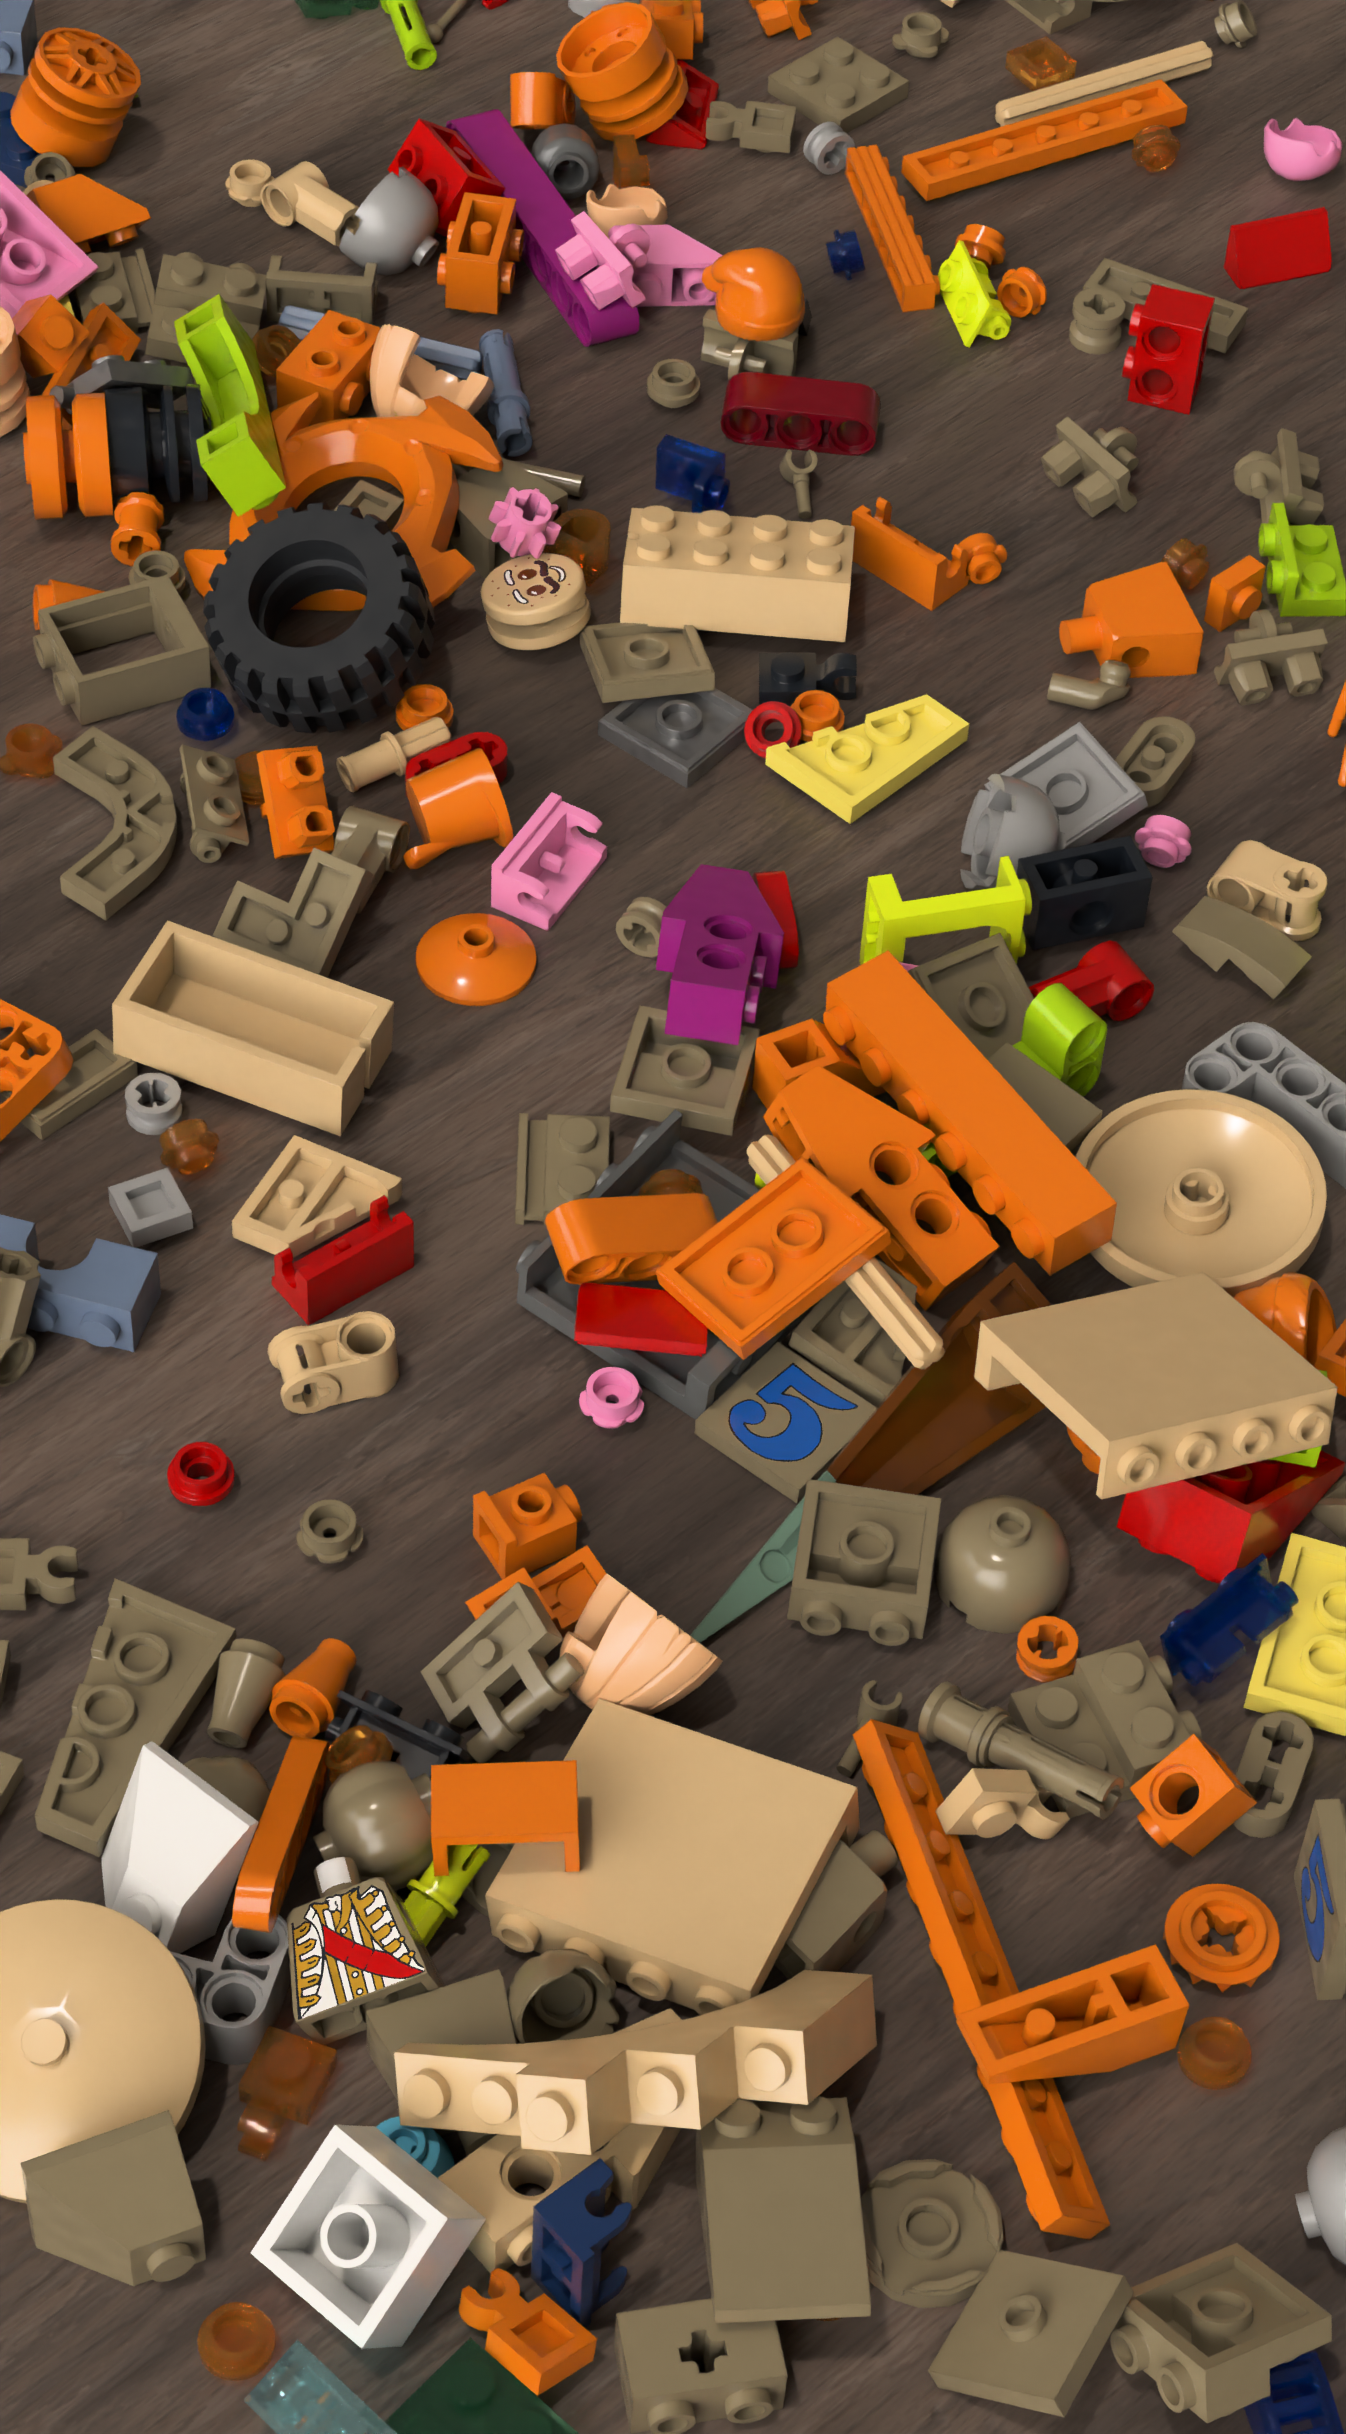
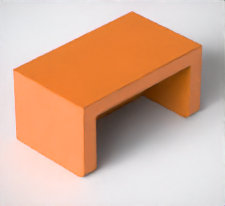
[431,1760,580,1876]

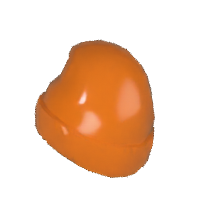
[701,247,805,341]
[1233,1272,1337,1367]

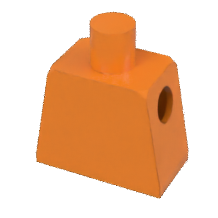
[1059,561,1204,678]

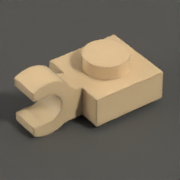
[935,1768,1070,1839]

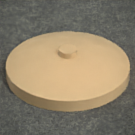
[1076,1089,1327,1297]
[0,1899,205,2204]

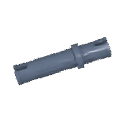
[479,329,532,457]

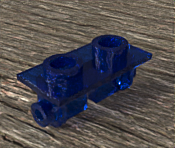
[1160,1553,1299,1686]

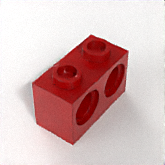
[1122,284,1215,415]

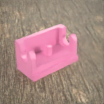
[491,792,607,931]

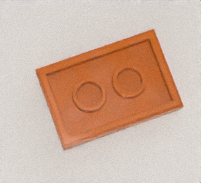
[656,1157,891,1360]

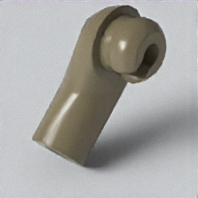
[1047,660,1131,710]

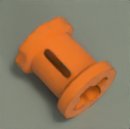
[111,492,165,567]

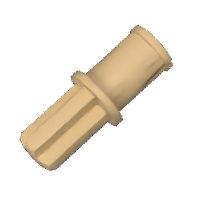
[336,717,451,792]

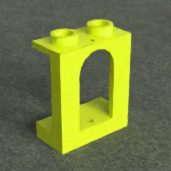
[859,856,1032,965]

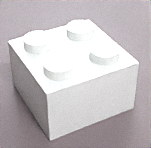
[251,2125,486,2349]

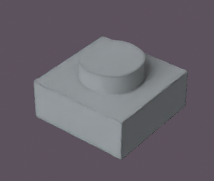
[108,1167,193,1248]

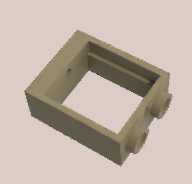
[33,574,212,726]

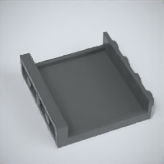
[516,1109,821,1420]

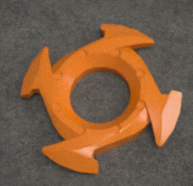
[184,392,504,611]

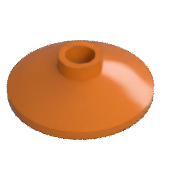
[416,913,536,1006]

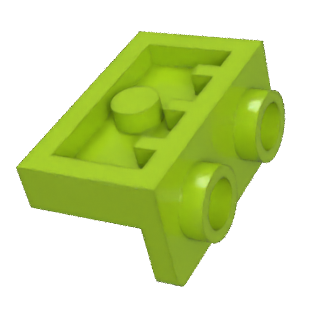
[1258,503,1346,617]

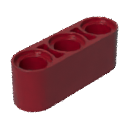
[720,372,881,456]

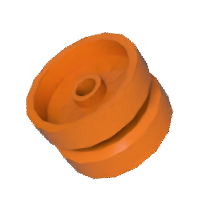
[23,393,113,520]

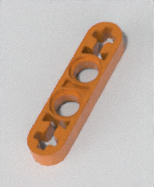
[232,1736,330,1933]

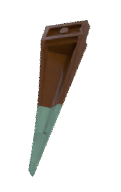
[690,1262,1051,1643]

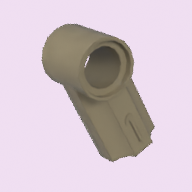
[331,805,410,914]
[0,1247,41,1387]

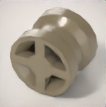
[1069,288,1126,355]

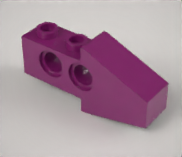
[656,864,784,1045]

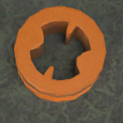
[1016,1616,1079,1683]

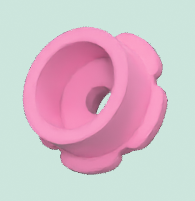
[1135,815,1192,868]
[579,1367,644,1429]

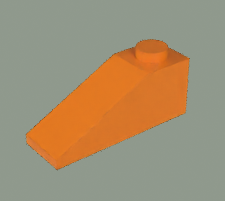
[956,1944,1189,2084]

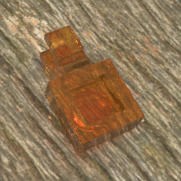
[237,2026,337,2161]

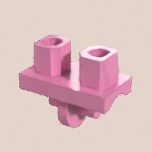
[555,211,651,311]

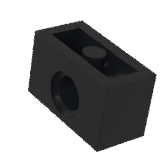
[1016,836,1153,950]

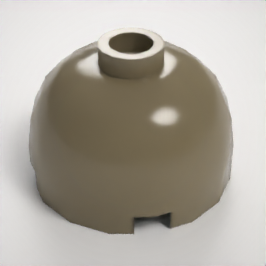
[934,1495,1071,1634]

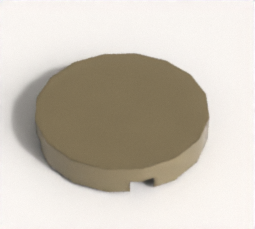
[861,2159,1004,2308]

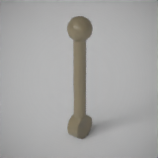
[426,0,469,44]

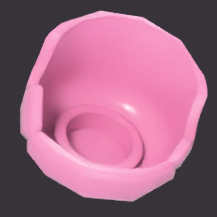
[1264,118,1342,182]

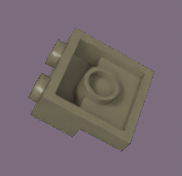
[145,252,266,363]
[610,1005,760,1136]
[787,1479,941,1646]
[1008,1640,1202,1818]
[1111,2243,1332,2423]

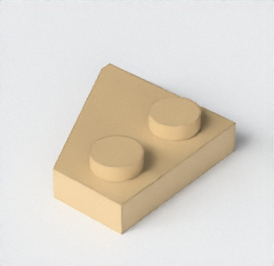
[232,1135,402,1258]

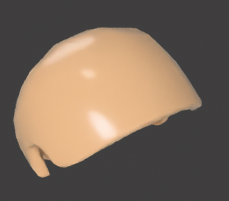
[586,184,667,239]

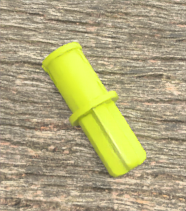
[404,1844,491,1947]

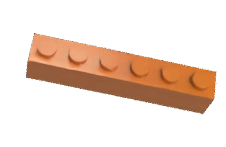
[823,951,1117,1276]

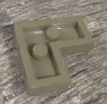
[213,848,374,978]

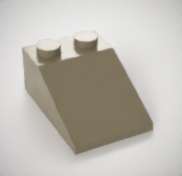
[696,2096,871,2323]

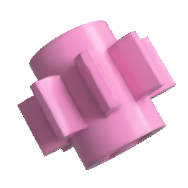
[488,487,561,559]

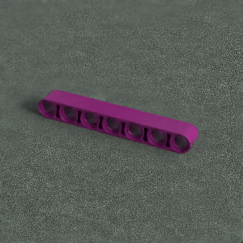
[446,109,640,347]

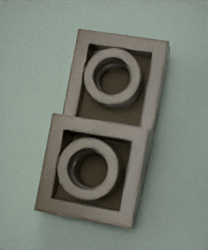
[1172,896,1312,999]

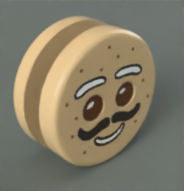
[481,553,591,651]

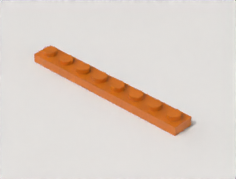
[853,1719,1111,2240]

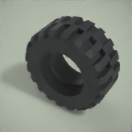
[203,503,435,733]

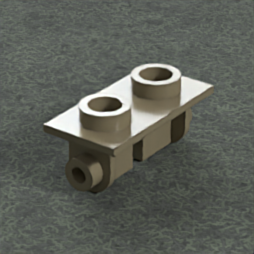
[179,744,249,863]

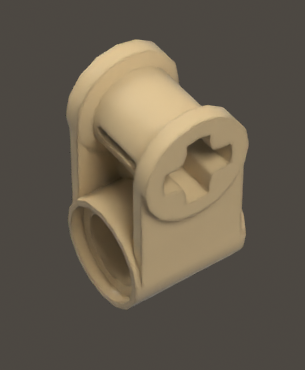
[1207,840,1328,941]
[267,1311,399,1414]

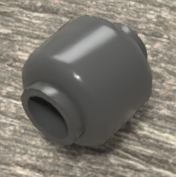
[531,123,600,200]

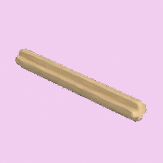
[994,41,1213,127]
[746,1135,945,1369]

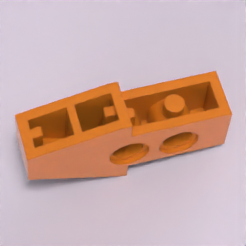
[763,1065,1000,1311]

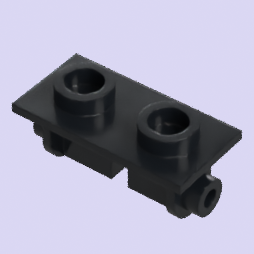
[325,1690,476,1781]

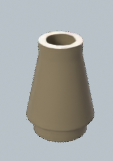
[207,1638,286,1748]

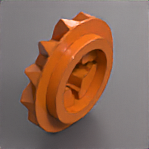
[1163,1884,1280,1993]

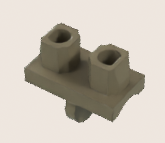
[701,309,799,380]
[1041,416,1139,517]
[1234,428,1324,525]
[1214,609,1328,706]

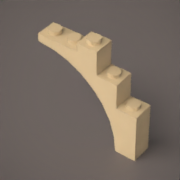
[394,1970,877,2155]

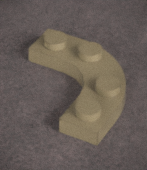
[53,726,177,921]

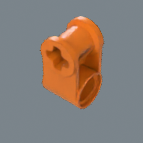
[510,72,576,130]

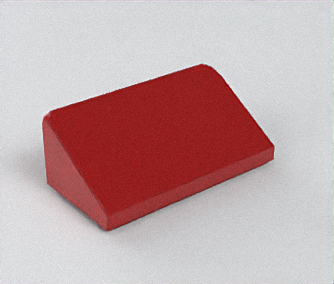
[645,59,719,150]
[1224,207,1332,289]
[574,1282,708,1357]

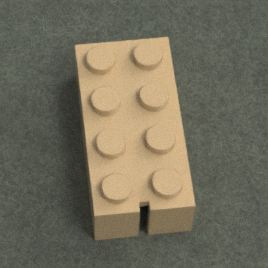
[620,506,855,642]
[112,920,394,1136]

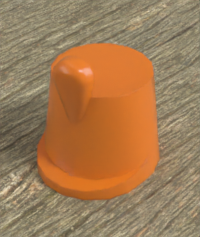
[403,748,514,870]

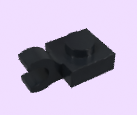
[759,652,857,706]

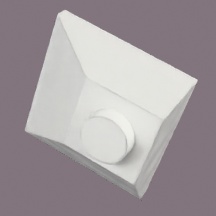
[101,1741,259,1954]

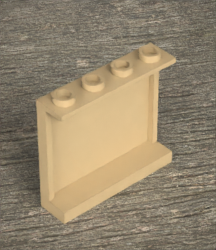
[974,1272,1338,1500]
[485,1698,860,2015]

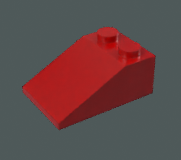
[1116,1451,1346,1586]

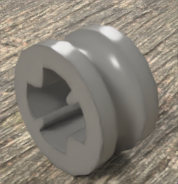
[803,122,855,175]
[125,1073,182,1135]

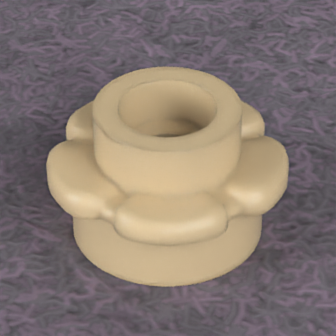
[225,160,274,207]

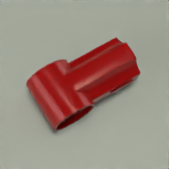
[1029,940,1155,1021]

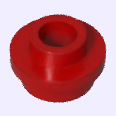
[744,701,803,759]
[167,1442,235,1506]

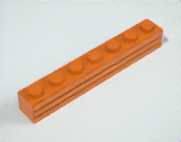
[845,145,940,312]

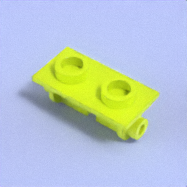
[938,240,1011,348]

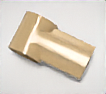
[260,161,361,247]

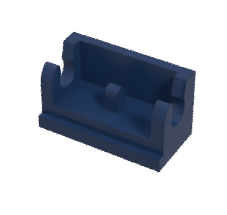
[531,2158,632,2328]

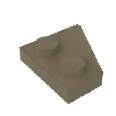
[788,1258,917,1407]

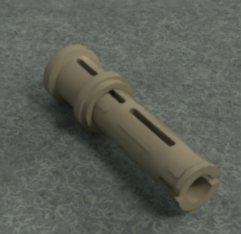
[918,1681,1124,1819]

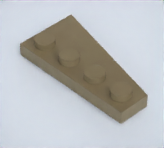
[35,1578,237,1857]

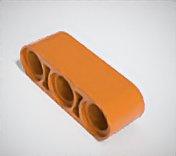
[544,1193,718,1285]

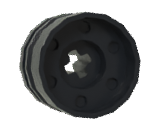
[105,384,212,506]

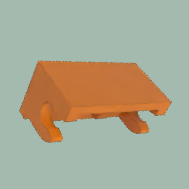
[851,497,969,611]

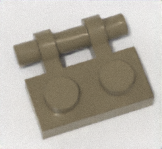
[420,1582,584,1763]

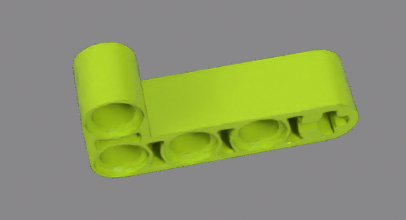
[922,983,1107,1178]

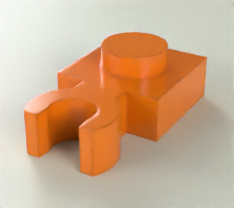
[459,2268,597,2396]

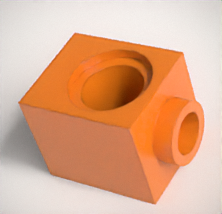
[1129,1734,1257,1857]

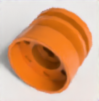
[556,2,688,142]
[10,27,141,167]

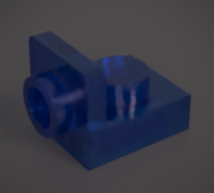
[655,434,730,513]

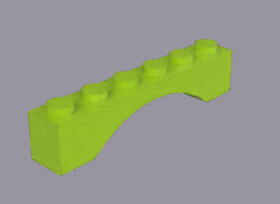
[174,294,286,517]

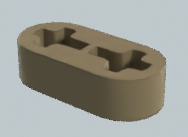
[1233,1711,1314,1838]

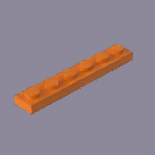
[901,79,1188,201]

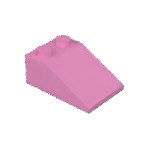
[0,170,98,319]

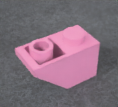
[619,225,722,307]

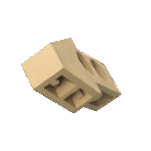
[438,2008,682,2274]

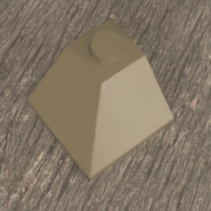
[20,2110,206,2286]

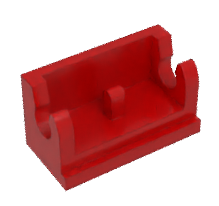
[271,1195,414,1326]

